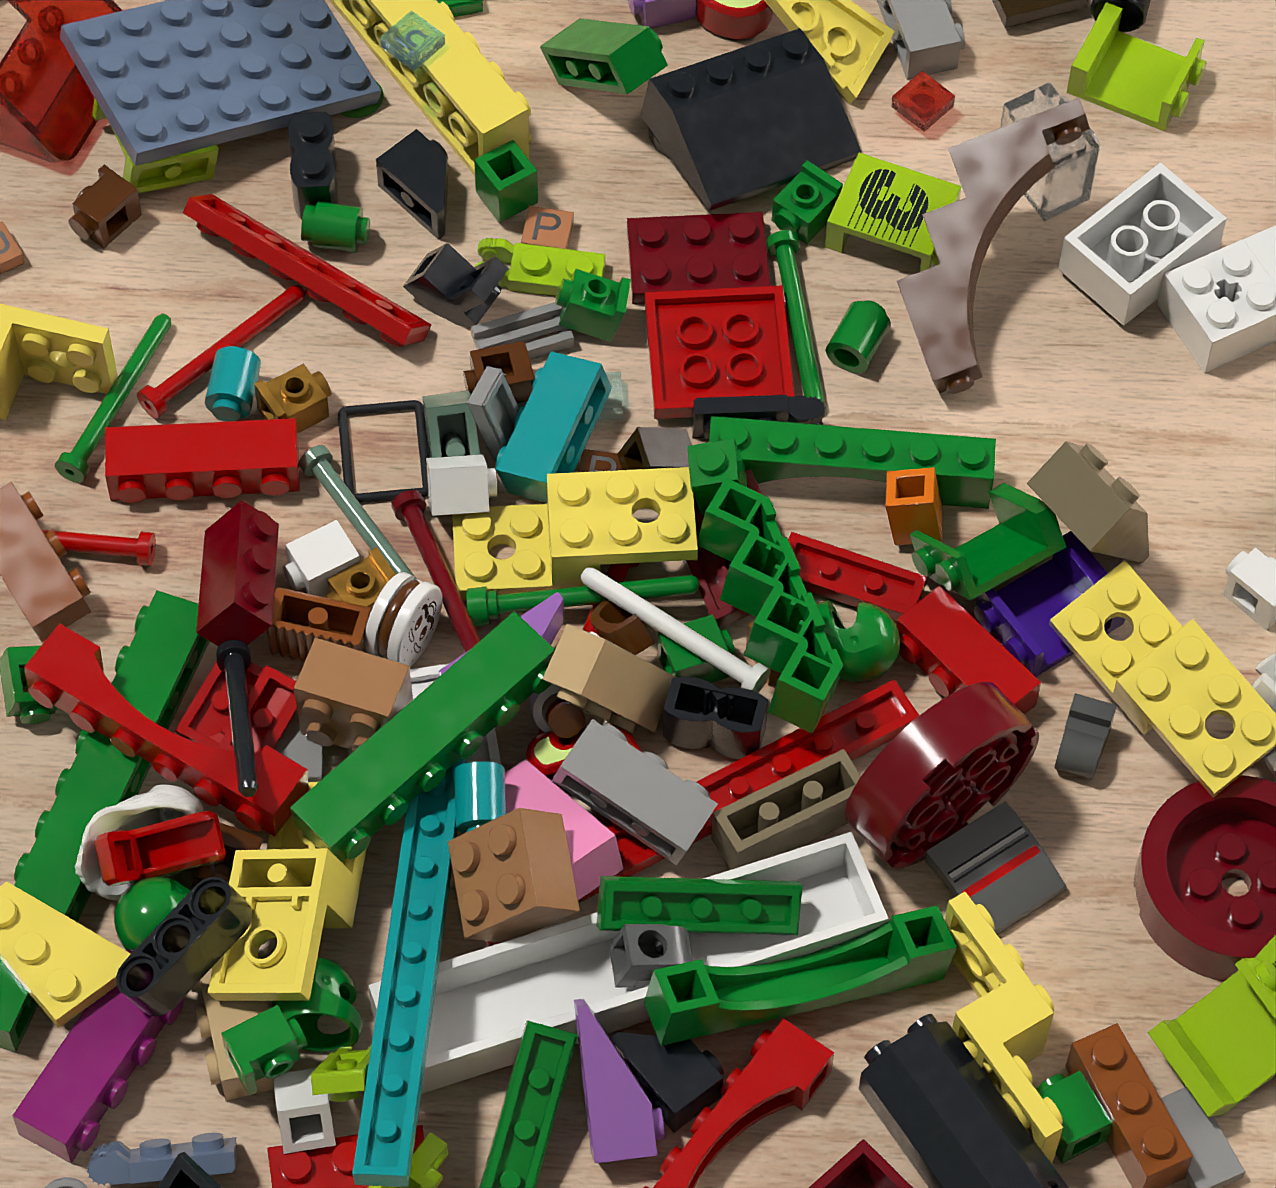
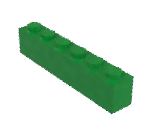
[290,611,555,862]

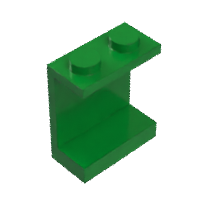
[909,483,1066,600]

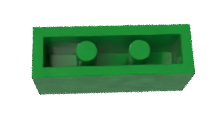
[540,18,668,94]

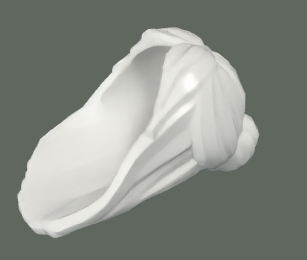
[75,784,203,900]

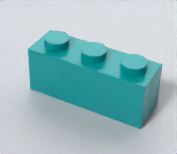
[496,351,612,503]

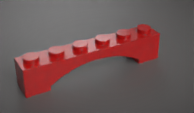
[24,623,309,837]
[643,1018,834,1188]

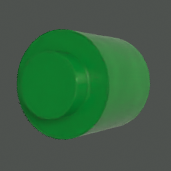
[301,202,370,253]

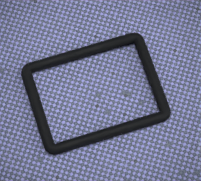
[338,400,429,503]

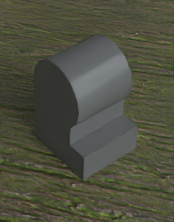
[1054,693,1117,779]
[609,924,693,988]

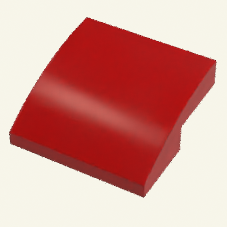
[175,661,297,752]

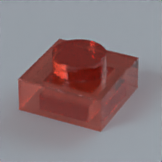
[891,71,955,132]

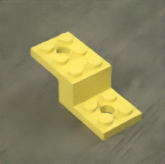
[0,304,118,420]
[452,467,698,600]
[1049,560,1276,797]
[208,782,367,1001]
[945,892,1063,1164]

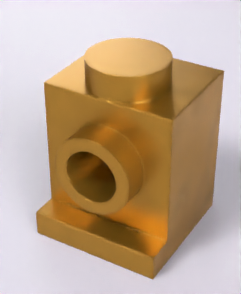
[254,363,332,433]
[325,547,396,608]

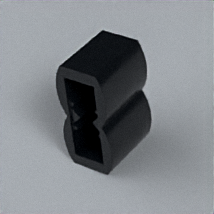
[288,112,338,220]
[663,677,768,759]

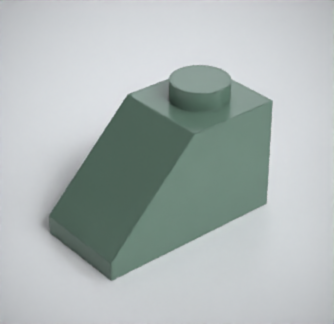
[422,390,480,458]

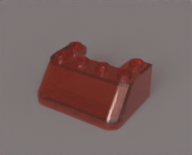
[0,0,123,163]

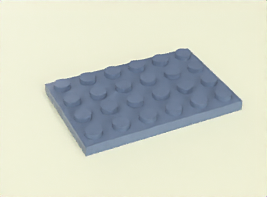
[60,0,381,166]

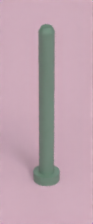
[298,445,417,580]

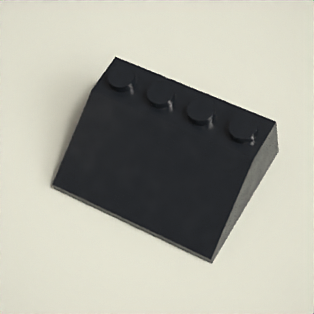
[640,28,862,211]

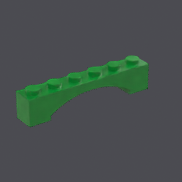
[709,416,996,509]
[644,905,957,1046]

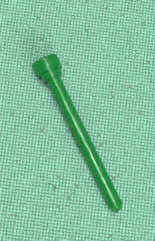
[466,575,700,626]

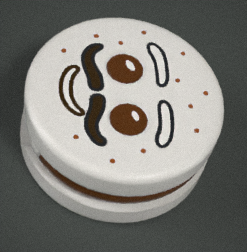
[364,572,442,666]

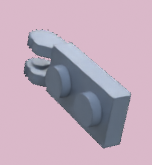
[87,1133,238,1186]

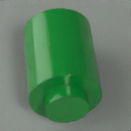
[825,300,891,373]

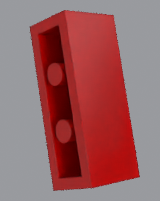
[896,586,1041,715]

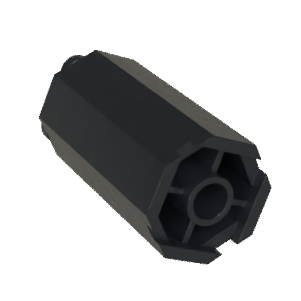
[858,1014,1069,1188]

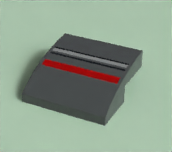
[925,801,1066,935]

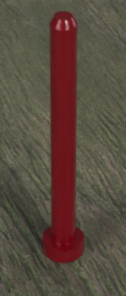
[391,490,481,653]

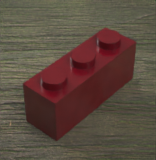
[196,500,279,647]

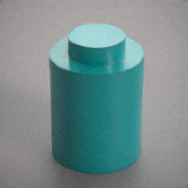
[204,346,261,422]
[454,761,506,833]

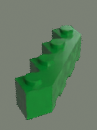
[697,478,843,734]

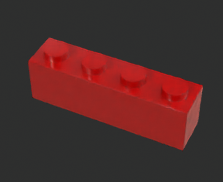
[105,418,300,503]

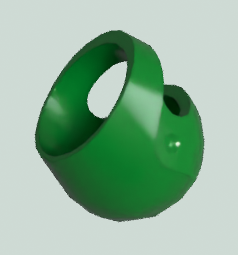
[817,600,900,683]
[114,877,190,951]
[272,957,363,1053]

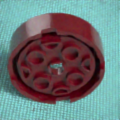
[845,682,1039,869]
[1134,775,1276,981]

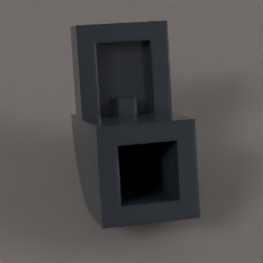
[403,243,508,327]

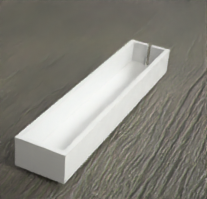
[368,832,889,1094]

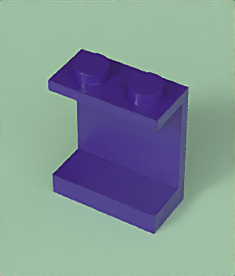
[974,531,1125,677]

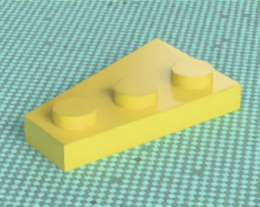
[764,0,895,104]
[0,882,131,1029]

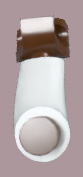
[529,599,655,738]

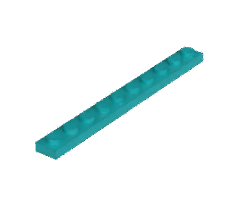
[352,758,468,1187]

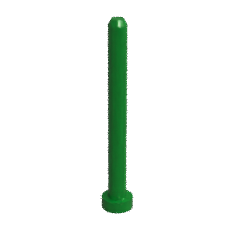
[767,230,825,406]
[55,313,171,483]

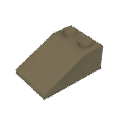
[1027,441,1149,563]

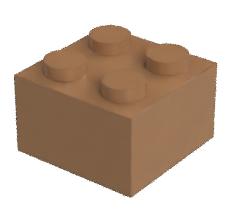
[294,638,413,752]
[448,808,580,943]

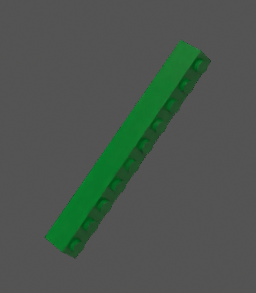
[0,590,210,1053]

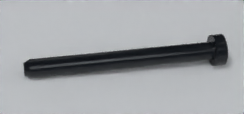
[216,640,259,797]

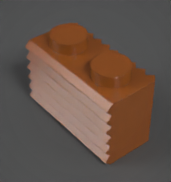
[266,587,372,661]

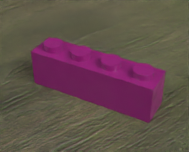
[12,950,185,1163]

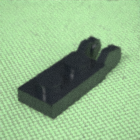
[691,395,826,440]

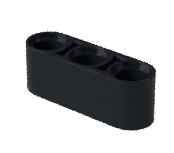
[116,877,253,1016]

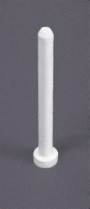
[580,568,770,693]

